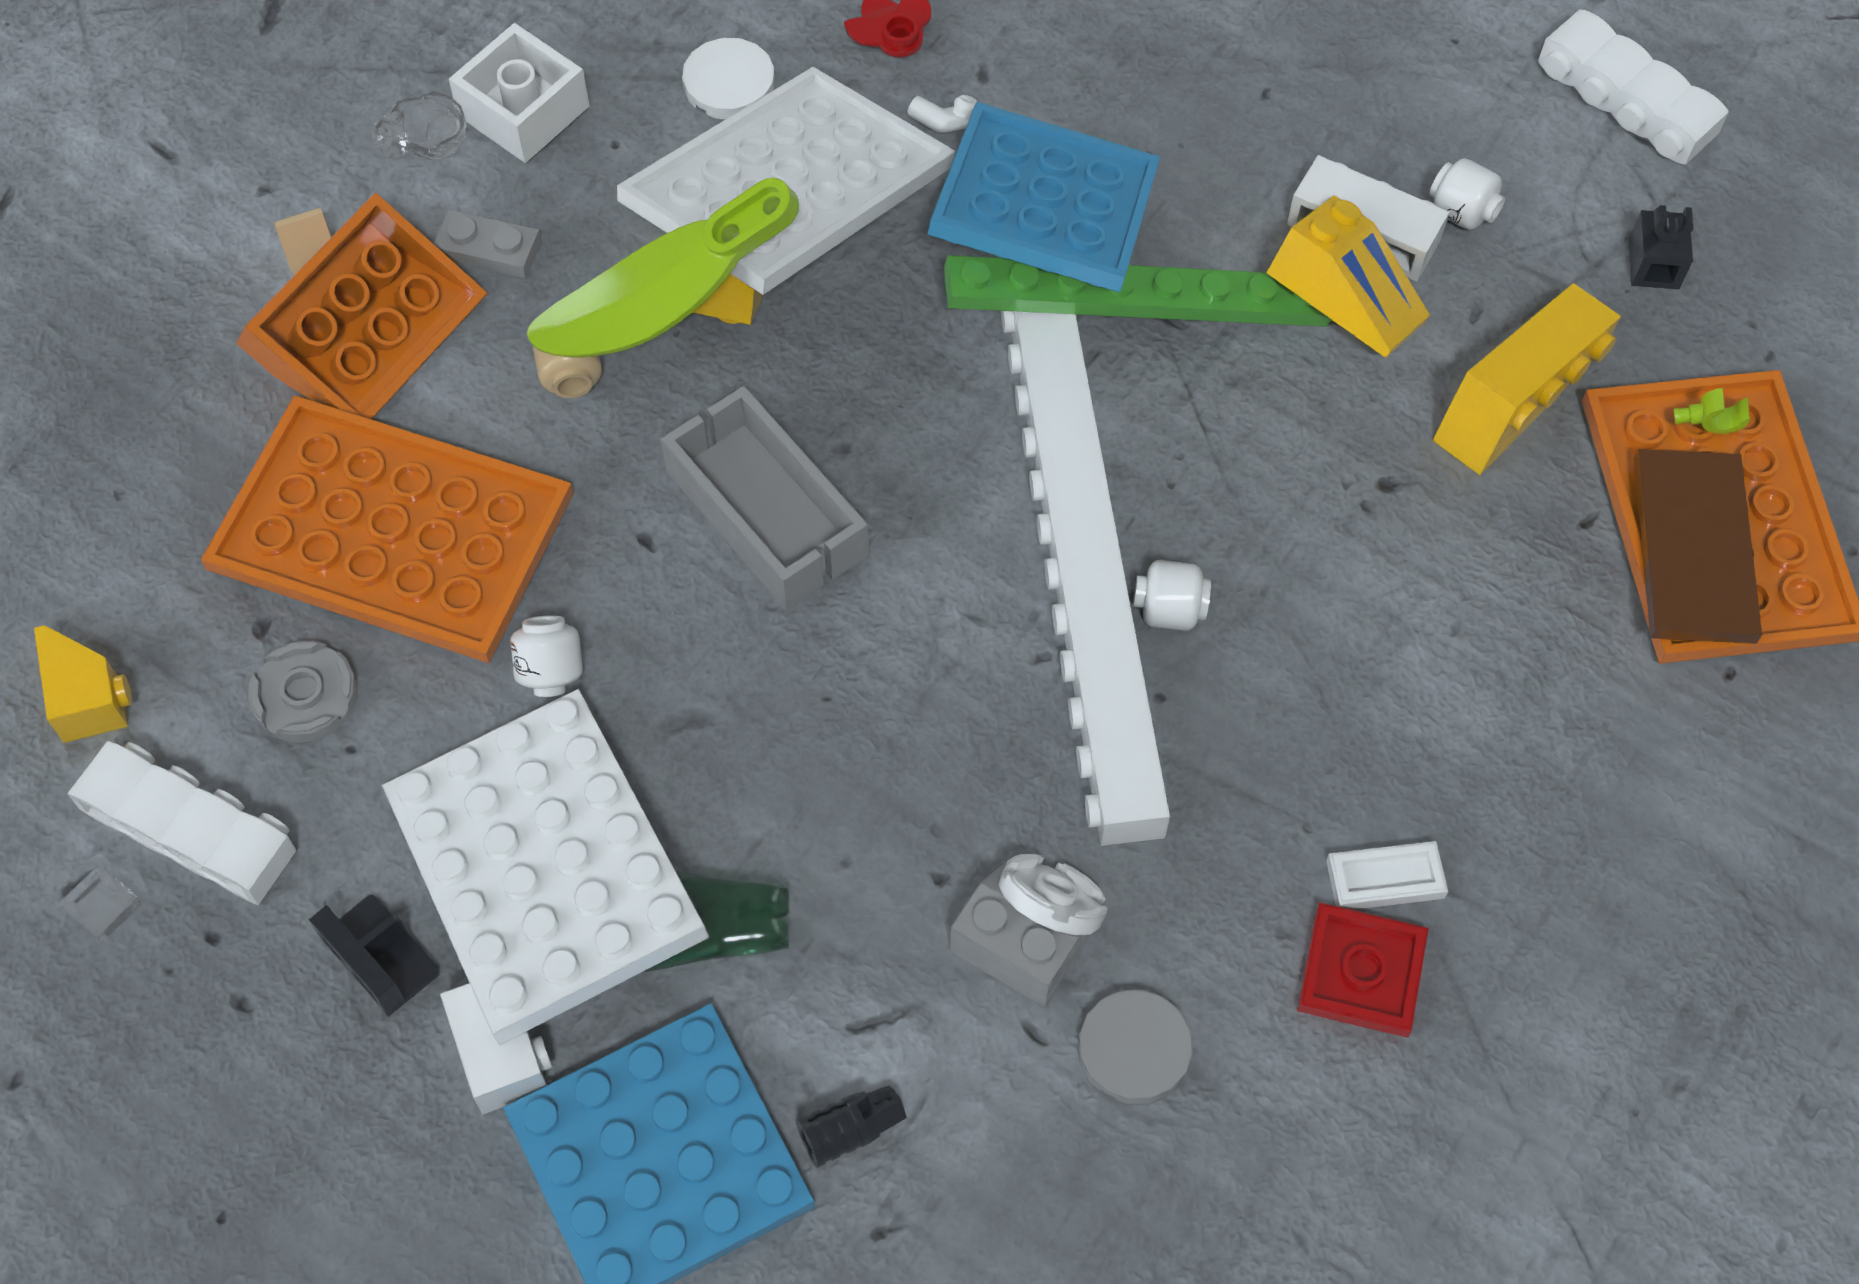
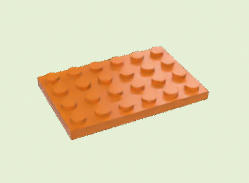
[1582,370,1859,664]
[201,395,574,663]

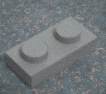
[433,209,542,279]

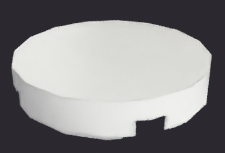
[682,38,775,119]
[998,854,1108,935]

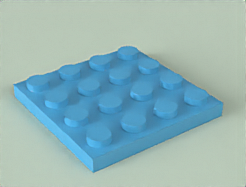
[927,102,1160,292]
[503,1003,815,1284]

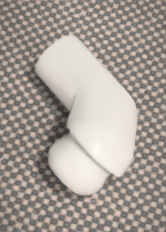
[907,95,977,133]

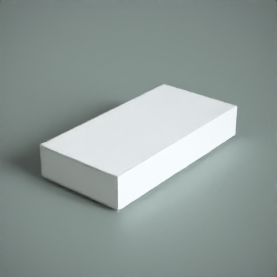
[1326,841,1448,910]

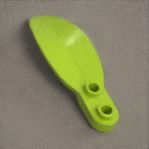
[527,178,799,358]

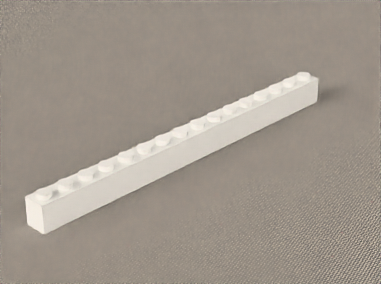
[999,257,1170,846]

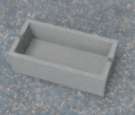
[660,386,869,611]

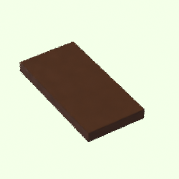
[1634,449,1762,644]

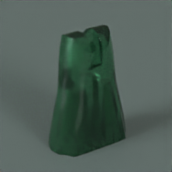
[641,871,790,973]

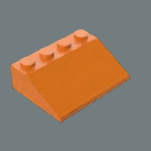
[236,192,487,419]

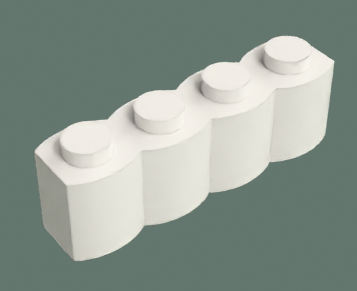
[1538,9,1729,165]
[67,741,296,905]

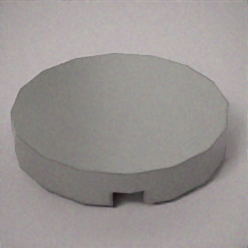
[248,641,357,743]
[1078,990,1193,1104]

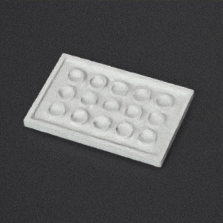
[617,67,956,295]
[382,689,709,1045]

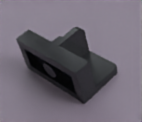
[308,895,440,1017]

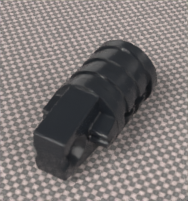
[796,1085,907,1168]

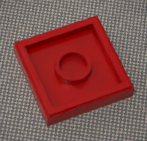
[1297,902,1429,1038]

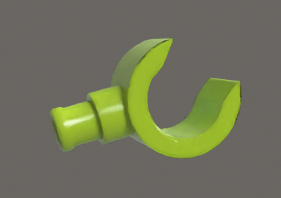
[1674,388,1750,434]

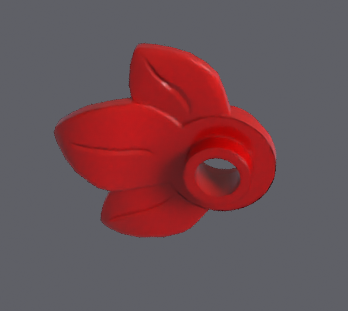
[844,0,931,57]

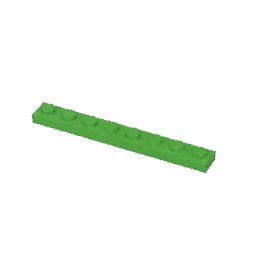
[944,255,1331,327]

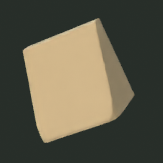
[274,208,331,275]

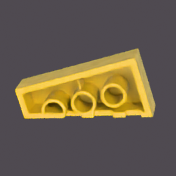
[1432,283,1622,475]

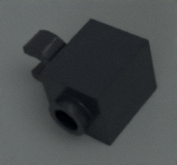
[1628,205,1694,289]

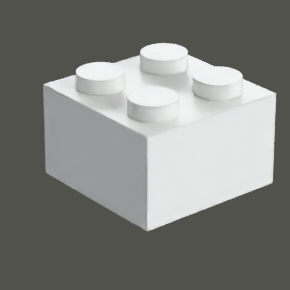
[449,23,590,163]

